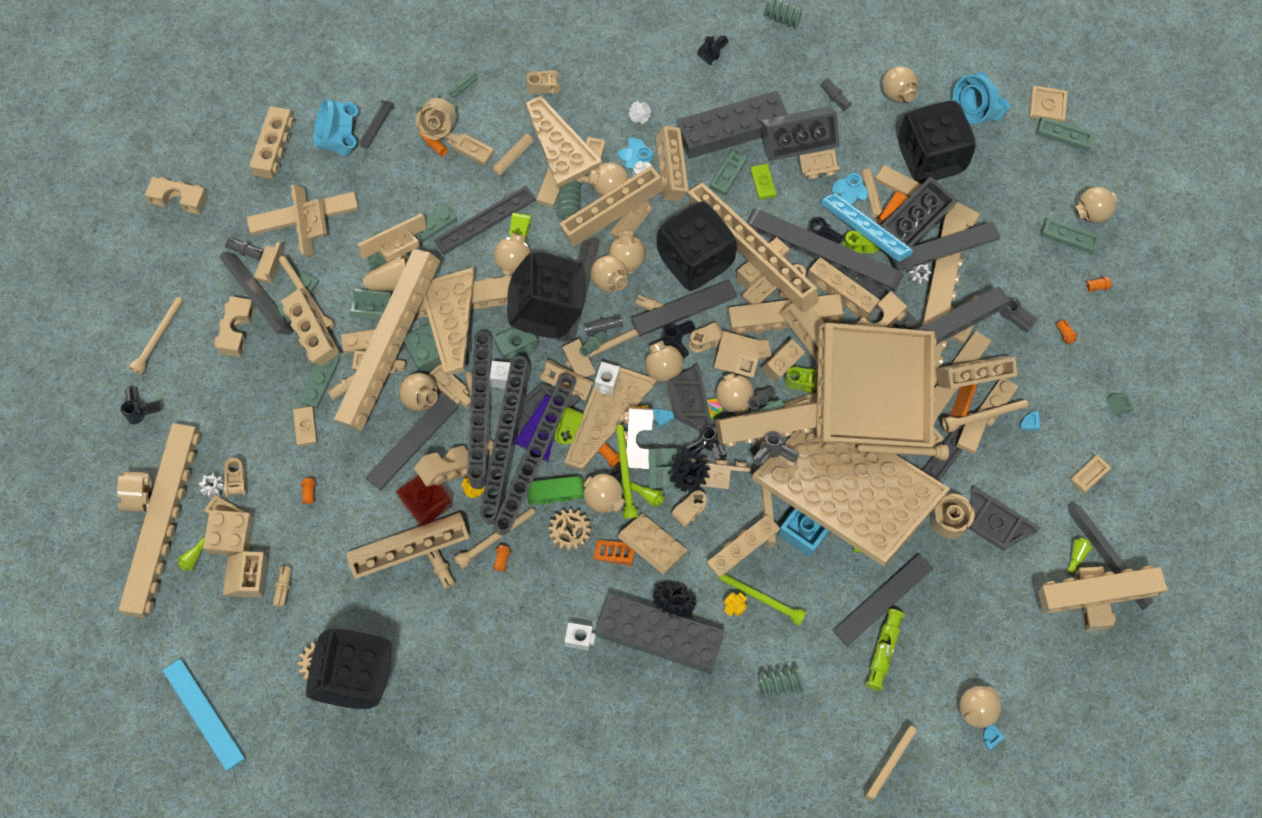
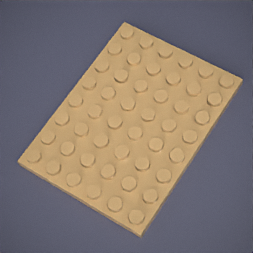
[752,427,950,567]

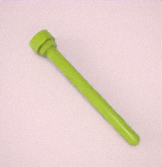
[616,425,639,519]
[718,574,807,626]

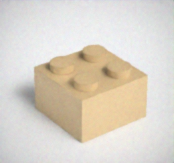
[203,510,255,556]

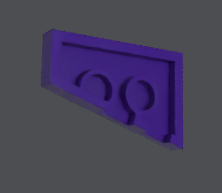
[515,395,562,463]

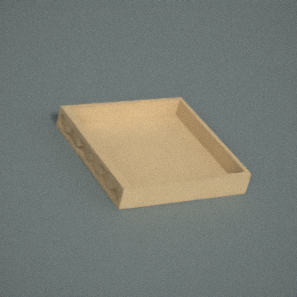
[816,323,936,448]

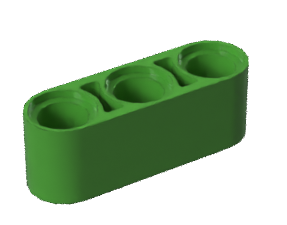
[527,477,584,505]

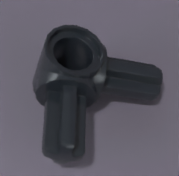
[697,35,729,65]
[808,217,844,244]
[661,321,695,359]
[120,387,162,425]
[685,426,727,461]

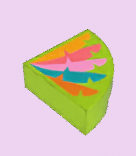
[707,398,723,419]

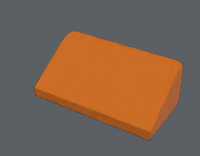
[949,384,977,418]

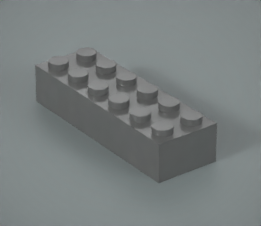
[677,91,788,159]
[596,594,725,674]

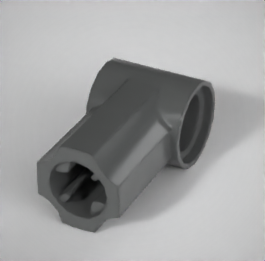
[999,297,1037,333]

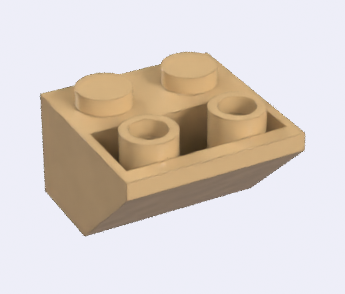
[223,551,269,598]

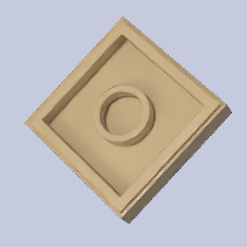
[1029,86,1068,123]

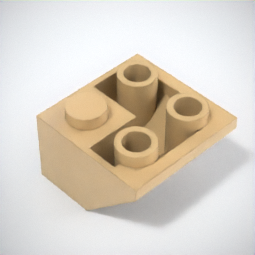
[714,331,760,378]

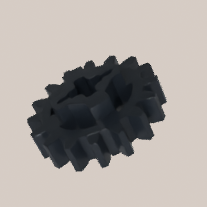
[668,449,711,492]
[652,582,697,617]

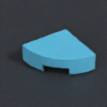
[653,408,674,428]
[1020,411,1040,430]
[983,724,1005,751]

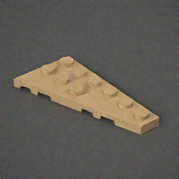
[526,96,602,189]
[423,267,474,376]
[564,362,657,471]

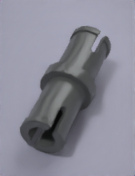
[821,78,852,111]
[225,237,264,261]
[584,315,623,335]
[748,386,775,409]

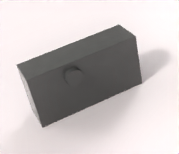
[761,106,839,161]
[881,176,958,247]

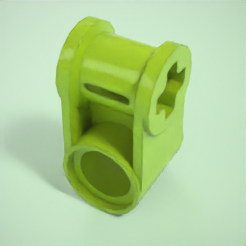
[509,213,531,243]
[843,231,880,253]
[784,367,818,393]
[554,407,584,445]

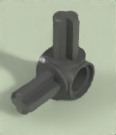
[753,432,800,466]

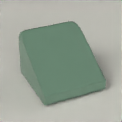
[1106,393,1134,417]

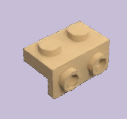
[798,149,840,180]

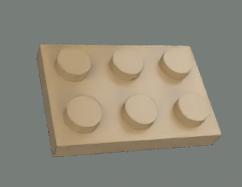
[618,513,688,575]

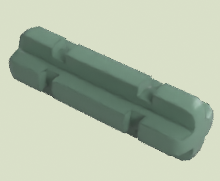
[447,71,478,98]

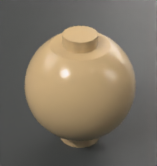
[882,66,918,102]
[588,162,629,197]
[1074,187,1118,223]
[609,231,646,274]
[494,233,531,276]
[591,255,628,293]
[645,340,683,382]
[399,373,438,411]
[716,373,754,416]
[583,474,626,514]
[959,686,1002,728]

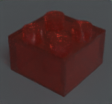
[395,475,453,527]

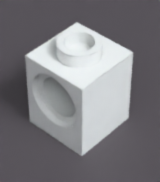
[490,361,510,388]
[595,362,620,394]
[565,623,596,651]

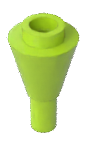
[631,482,665,508]
[177,538,205,572]
[1067,538,1093,574]

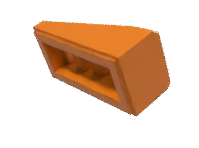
[877,191,909,226]
[593,540,635,566]

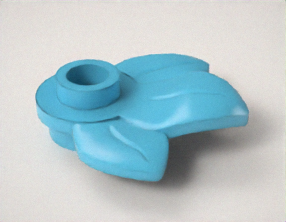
[617,138,653,169]
[832,173,868,205]

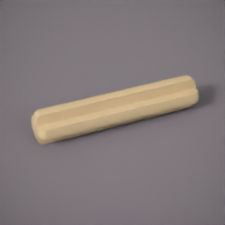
[493,134,533,175]
[861,168,883,218]

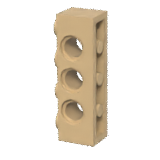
[249,106,295,179]
[656,126,688,201]
[807,257,880,320]
[281,288,340,366]
[937,356,1017,389]

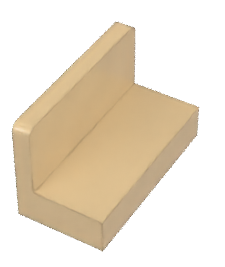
[254,242,284,284]

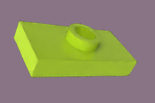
[750,164,777,200]

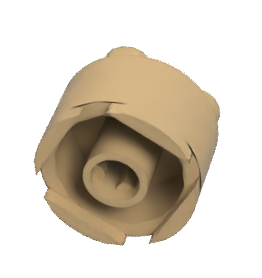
[416,98,457,140]
[117,472,153,512]
[930,494,975,539]

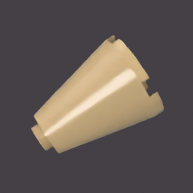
[363,253,409,291]

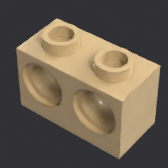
[760,339,805,382]

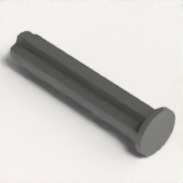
[360,99,394,149]

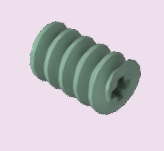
[764,0,802,29]
[557,181,581,221]
[758,667,804,699]

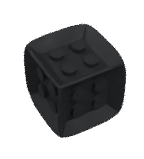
[898,101,976,184]
[657,201,737,291]
[507,252,585,338]
[306,628,392,709]

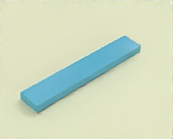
[821,193,913,262]
[162,659,245,772]

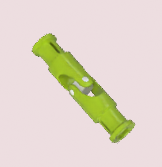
[865,609,905,691]

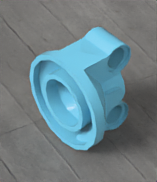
[952,72,1011,124]
[314,98,358,156]

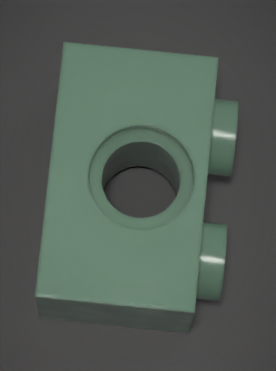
[494,328,538,362]

